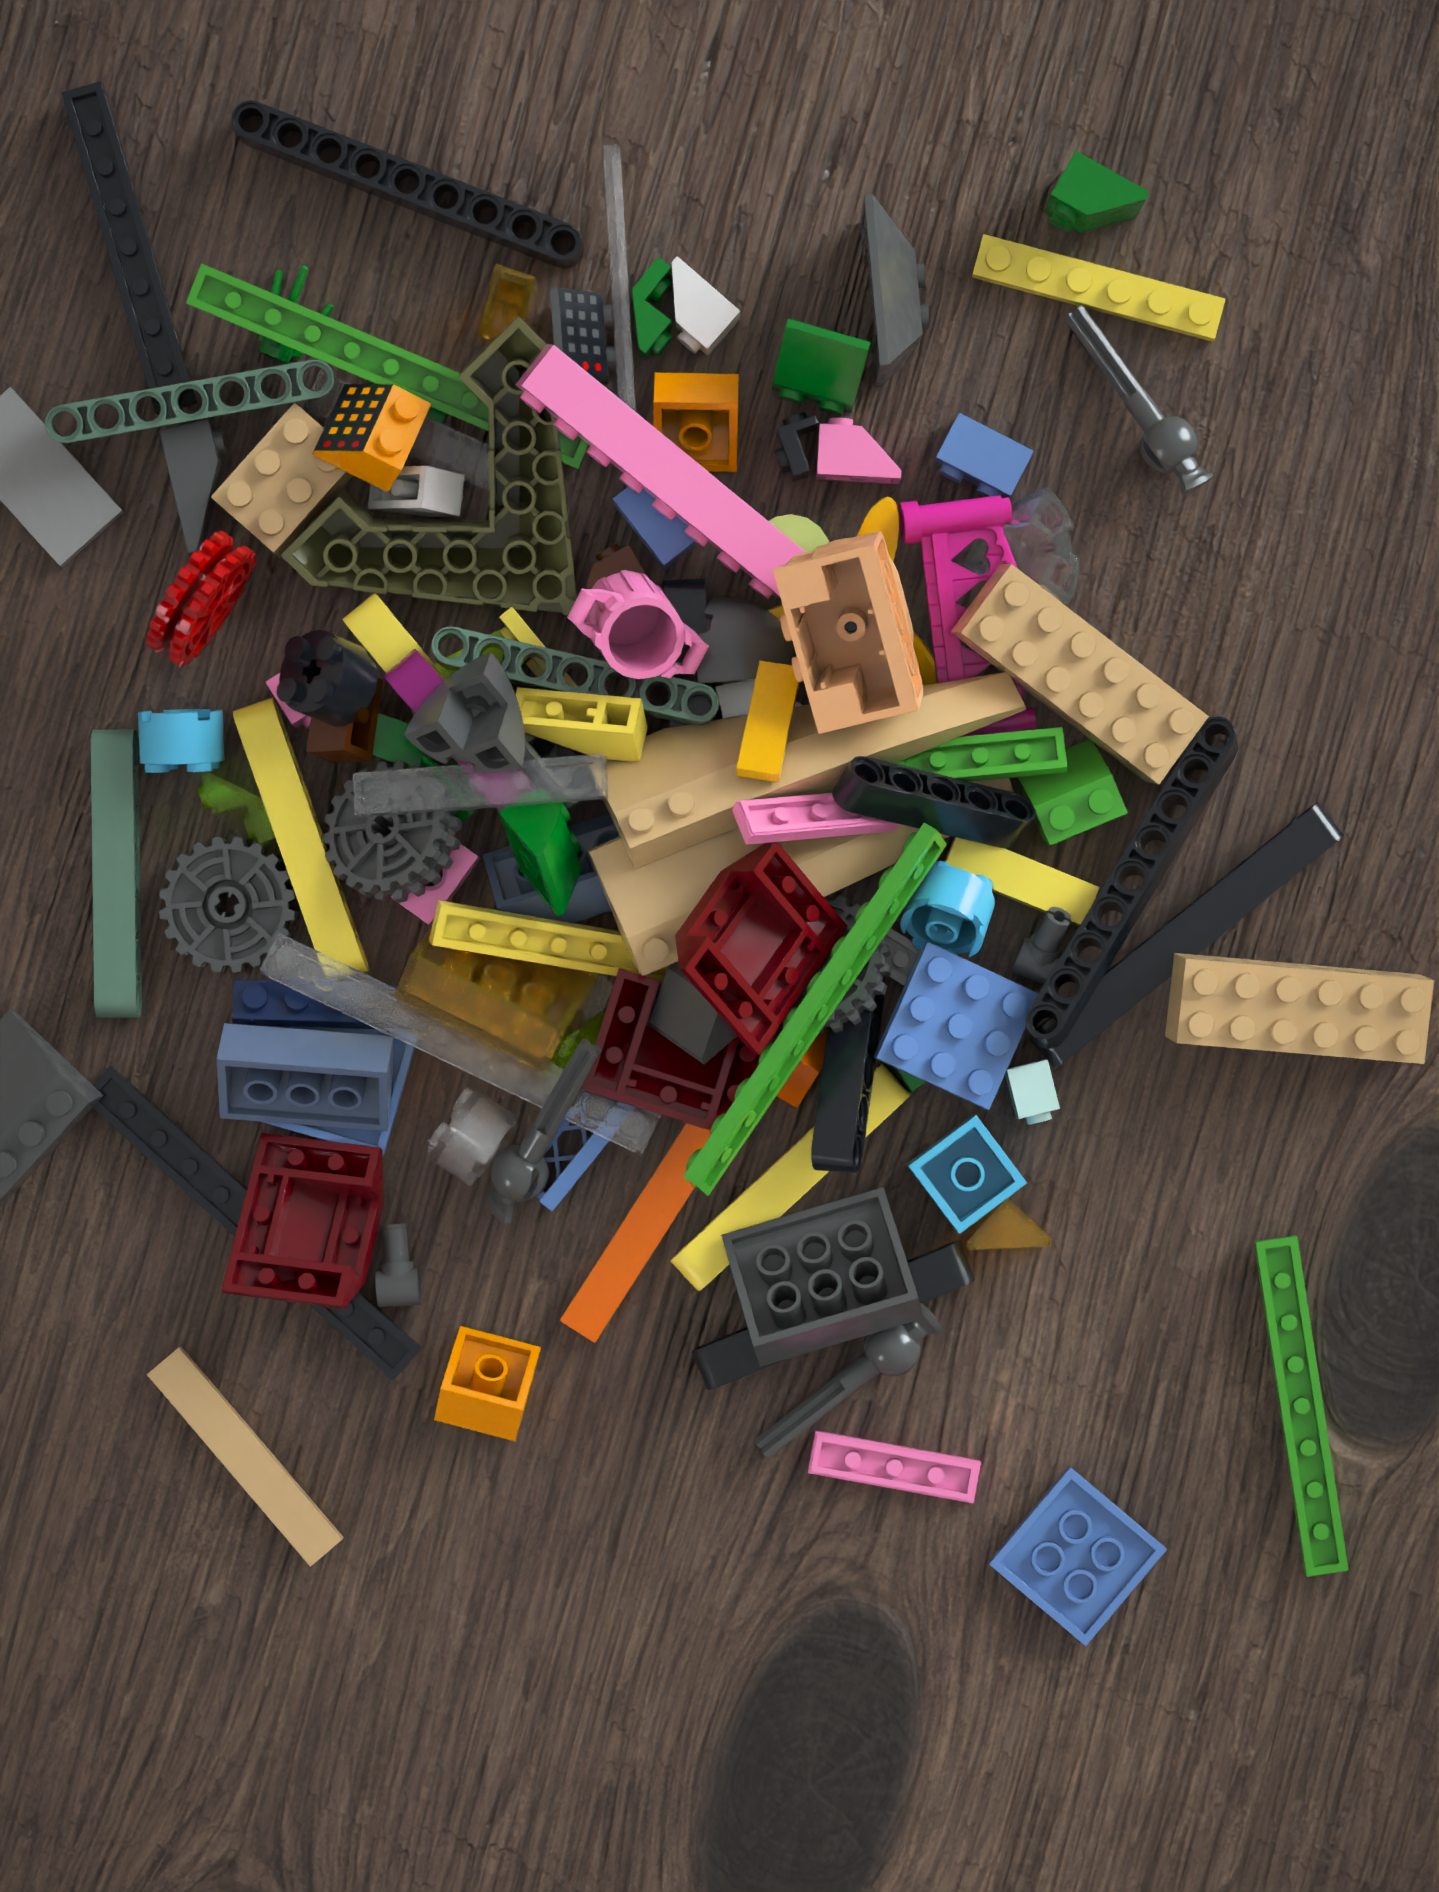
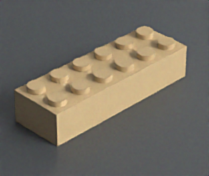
[950,564,1209,784]
[1165,953,1434,1064]

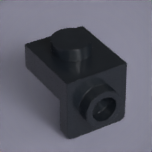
[774,412,820,482]

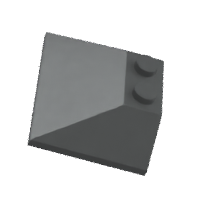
[859,194,929,387]

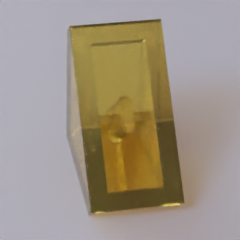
[479,264,539,340]
[964,1198,1052,1250]

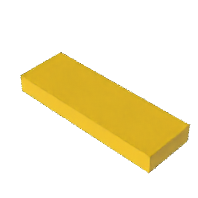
[736,661,800,783]

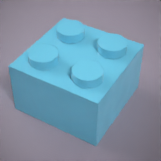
[906,1114,1027,1234]

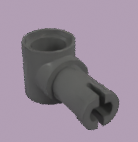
[1011,907,1071,985]
[375,1223,422,1308]

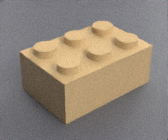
[211,403,354,559]

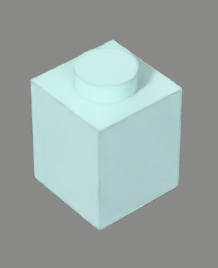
[1005,1059,1060,1125]

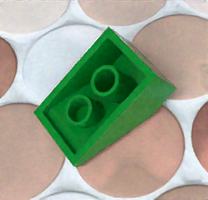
[772,319,871,416]

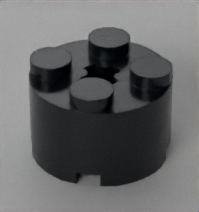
[277,630,378,726]

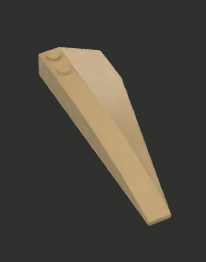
[586,672,1026,869]
[587,778,1014,976]

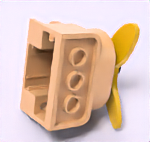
[768,497,937,734]

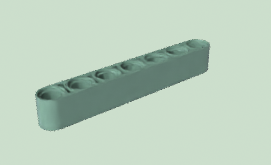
[45,360,335,443]
[431,627,719,725]
[91,729,142,1019]

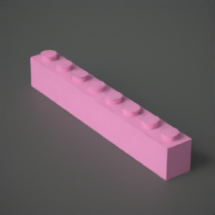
[515,344,805,599]

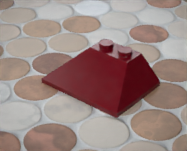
[675,842,848,1055]
[581,968,778,1130]
[221,1133,384,1309]

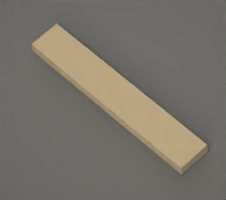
[147,1346,344,1567]

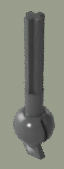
[1064,305,1214,495]
[487,1039,602,1225]
[754,1303,944,1458]

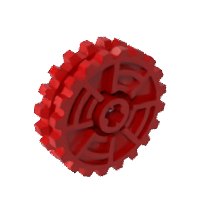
[146,531,257,668]

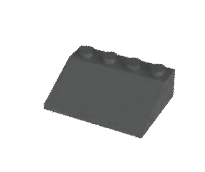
[0,1009,103,1208]
[721,1187,923,1367]

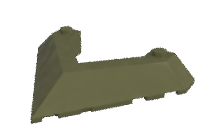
[280,316,577,615]

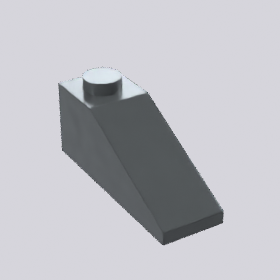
[159,419,227,556]

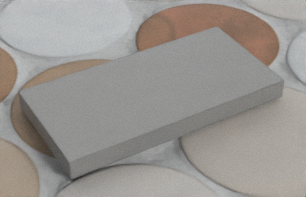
[0,387,124,568]

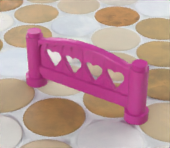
[898,495,1036,737]

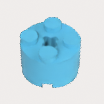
[138,709,225,773]
[900,861,995,957]

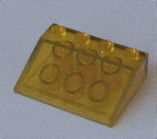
[394,900,601,1072]

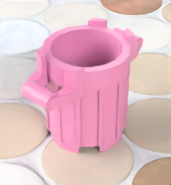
[567,570,709,679]

